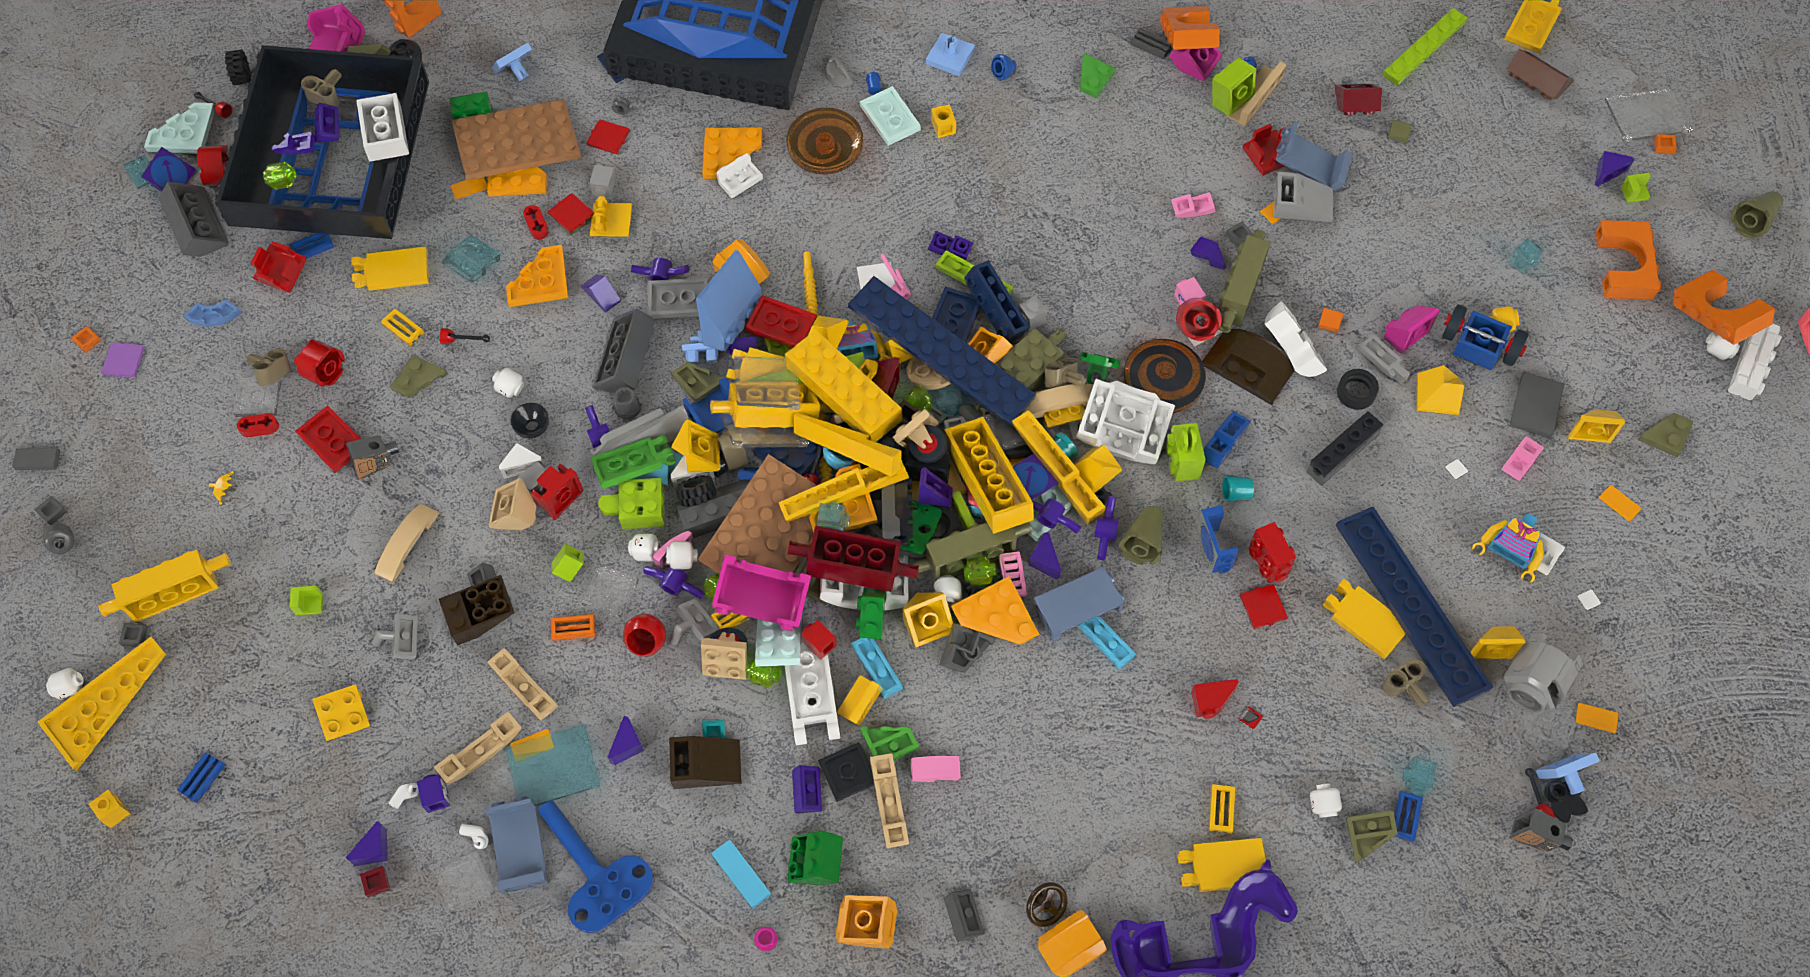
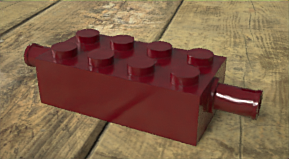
[787,526,919,592]

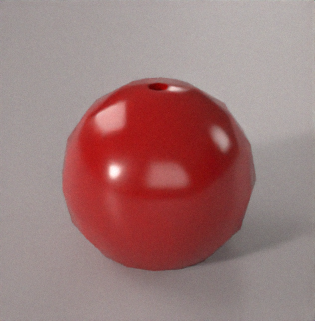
[623,613,666,657]

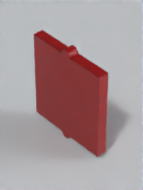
[586,119,630,154]
[547,193,594,233]
[1240,584,1288,629]

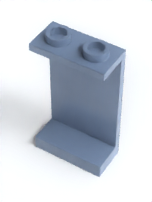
[1276,121,1352,192]
[1033,567,1125,643]
[485,796,548,894]

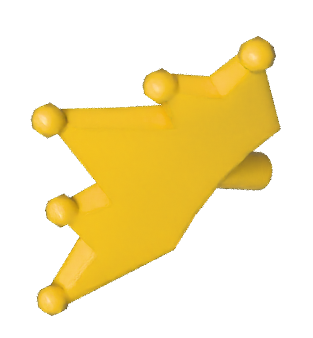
[209,471,234,505]

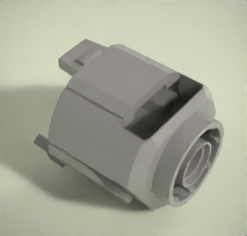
[1503,633,1582,713]

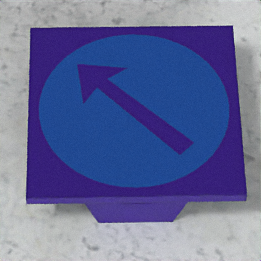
[141,147,196,192]
[1012,454,1059,500]

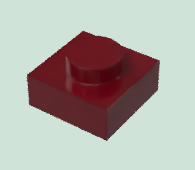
[360,866,390,898]

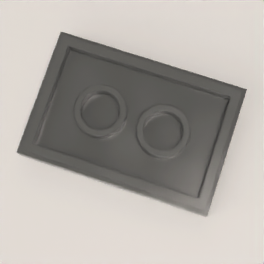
[1509,372,1565,438]

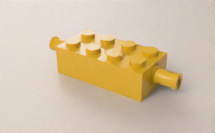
[710,383,835,428]
[98,549,231,623]

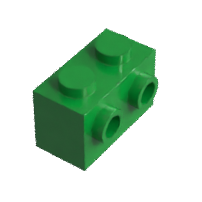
[449,91,493,119]
[856,587,886,639]

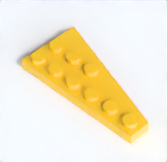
[38,637,166,772]

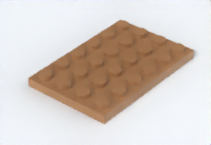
[451,99,581,180]
[697,454,817,575]

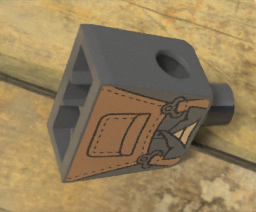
[346,435,399,480]
[1510,808,1573,852]

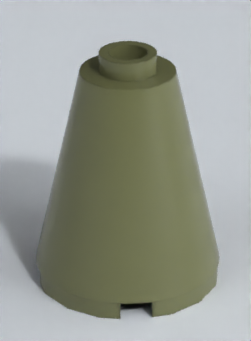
[1731,191,1783,238]
[1119,505,1164,565]

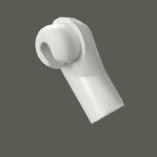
[388,783,419,809]
[459,824,489,849]

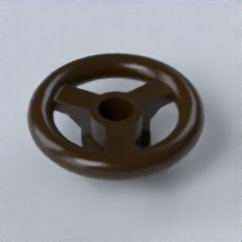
[1026,882,1067,927]

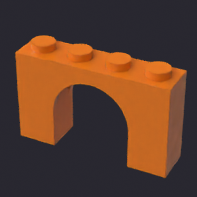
[384,0,442,38]
[1159,6,1220,49]
[1595,220,1661,300]
[1673,270,1775,345]

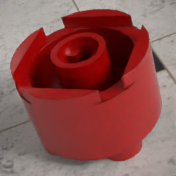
[197,145,229,186]
[1176,298,1222,341]
[294,339,345,387]

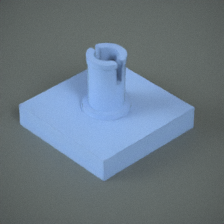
[926,33,975,76]
[492,43,532,81]
[1535,753,1599,794]

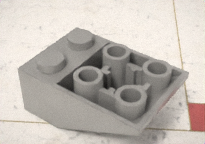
[1273,172,1333,222]

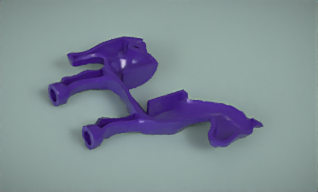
[1110,859,1298,977]

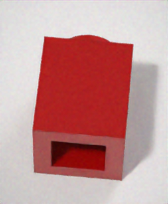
[801,620,837,660]

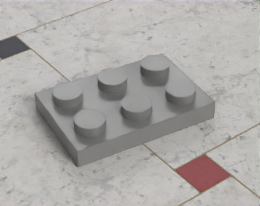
[648,278,708,319]

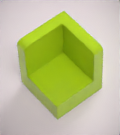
[1621,173,1651,203]
[551,543,584,582]
[289,585,323,616]

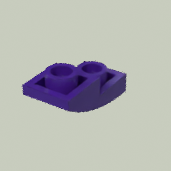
[927,231,973,260]

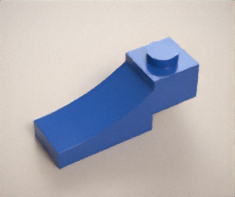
[1203,411,1251,469]

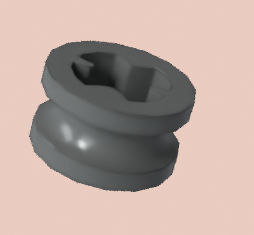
[612,97,630,115]

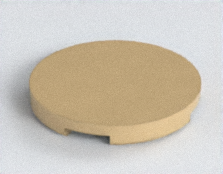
[907,357,951,390]

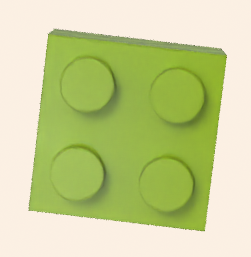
[1212,57,1256,116]

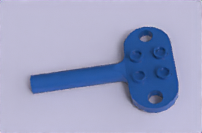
[538,800,654,933]

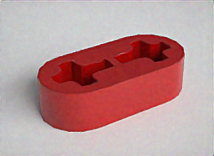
[523,205,549,240]
[237,413,279,437]

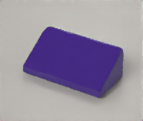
[315,103,339,143]
[792,765,822,814]

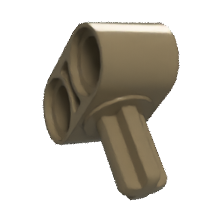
[301,69,341,107]
[246,349,291,386]
[1045,358,1087,389]
[717,431,749,472]
[1383,659,1429,707]

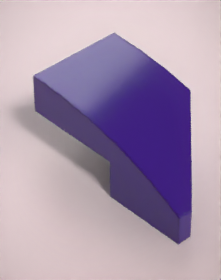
[272,132,315,154]
[1190,237,1226,270]

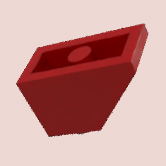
[1191,679,1239,719]

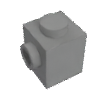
[589,165,617,197]
[1019,296,1047,332]
[517,461,548,498]

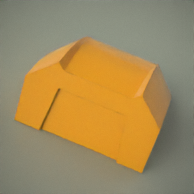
[712,239,770,284]
[968,327,1013,364]
[836,895,898,949]
[1038,909,1107,977]

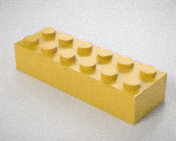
[785,330,902,442]
[944,417,1034,534]

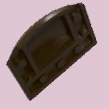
[1202,329,1295,405]

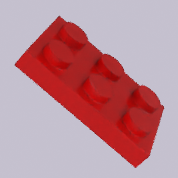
[745,295,817,348]
[295,405,361,473]

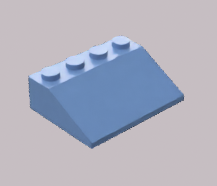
[696,250,762,351]

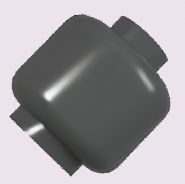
[43,523,74,555]

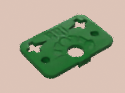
[900,500,942,554]

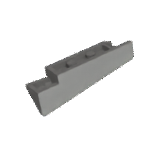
[590,405,689,456]

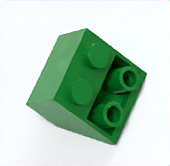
[787,830,843,886]

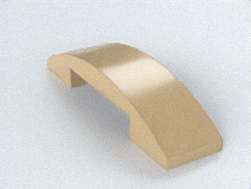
[1022,384,1094,418]
[374,504,439,583]
[487,648,559,721]
[434,712,522,785]
[870,753,909,849]

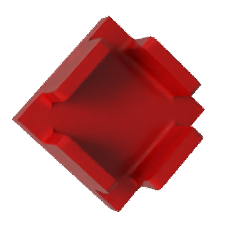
[1242,124,1285,176]
[251,241,307,293]
[531,464,583,520]

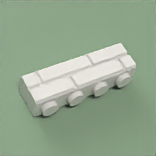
[1728,324,1782,400]

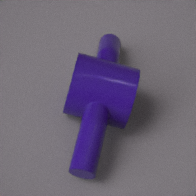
[631,258,690,281]
[585,405,610,448]
[1094,496,1119,561]
[1032,498,1081,534]
[643,566,705,600]

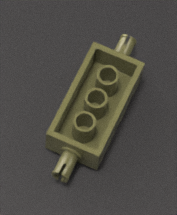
[1217,229,1271,333]
[974,328,1067,415]
[908,522,1033,582]

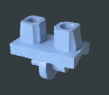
[682,330,721,364]

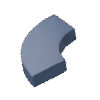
[183,299,242,326]

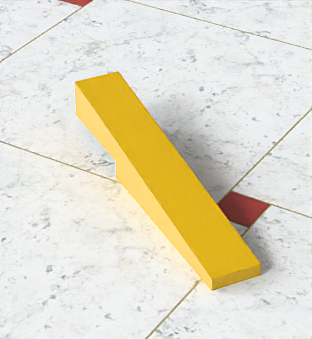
[1012,410,1105,525]
[794,413,902,476]
[778,460,909,523]

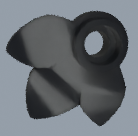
[1544,781,1588,823]

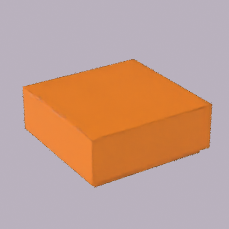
[1654,133,1677,155]
[1318,308,1343,333]
[71,325,102,353]

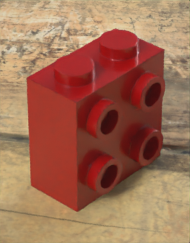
[1248,522,1296,583]

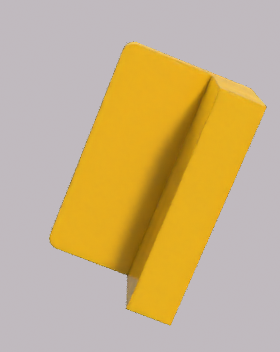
[837,675,883,727]

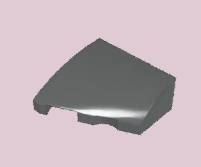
[939,624,996,672]

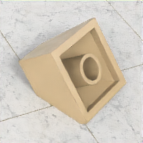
[488,478,537,530]

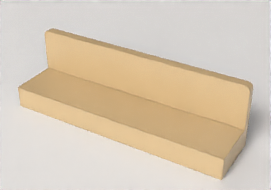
[1226,62,1287,126]

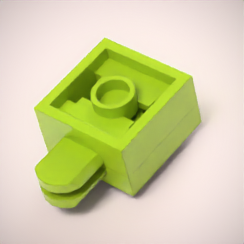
[1165,423,1205,482]
[598,478,665,530]

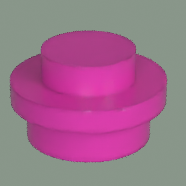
[754,927,778,951]

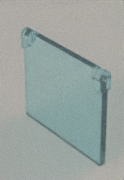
[506,725,600,806]

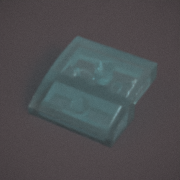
[443,235,500,283]

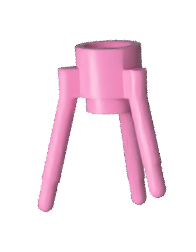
[869,254,911,299]

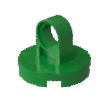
[1080,352,1121,384]

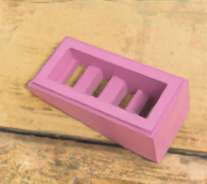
[998,552,1027,598]

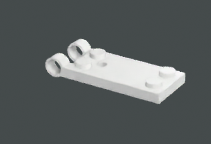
[785,639,840,746]

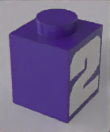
[417,774,450,813]

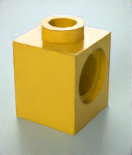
[931,104,956,138]
[88,790,131,828]

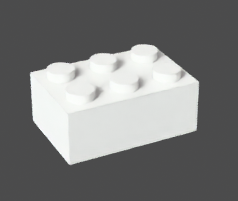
[356,93,409,162]

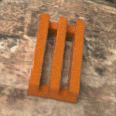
[551,614,596,641]

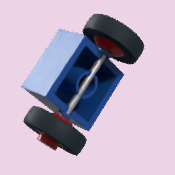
[1442,304,1528,370]

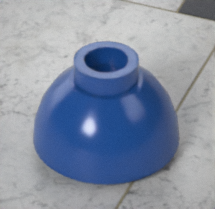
[991,54,1016,81]

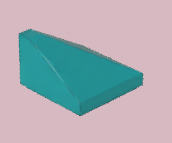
[702,719,726,738]

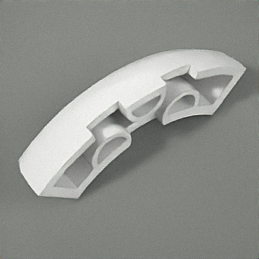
[1265,301,1327,377]

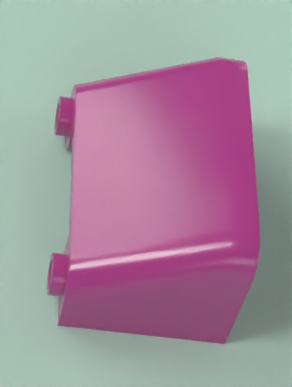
[307,4,365,52]
[712,554,811,631]

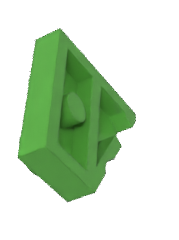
[1080,53,1116,98]
[860,726,919,761]

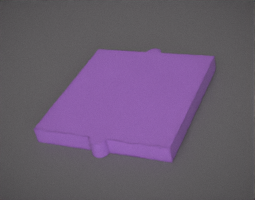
[101,342,145,378]

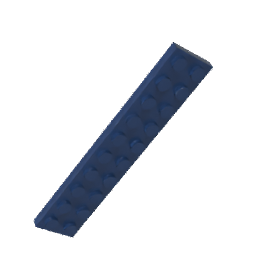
[848,276,1036,427]
[1335,507,1493,707]

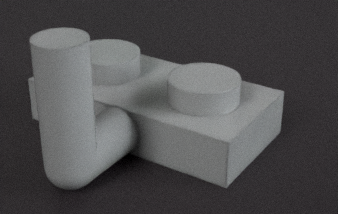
[670,598,720,645]
[372,614,418,660]

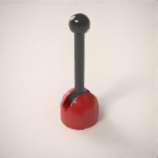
[194,92,233,118]
[440,328,490,344]
[803,444,823,485]
[1525,768,1555,818]

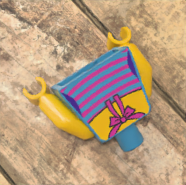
[837,321,890,361]
[1472,514,1544,583]

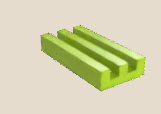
[952,491,976,530]

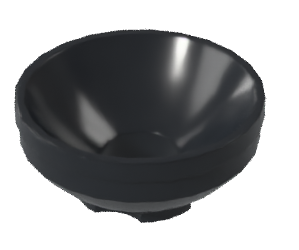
[389,39,422,58]
[510,403,549,439]

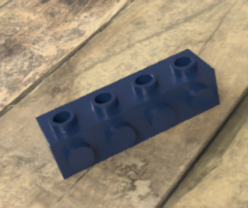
[964,260,1030,343]

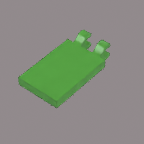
[590,435,676,489]

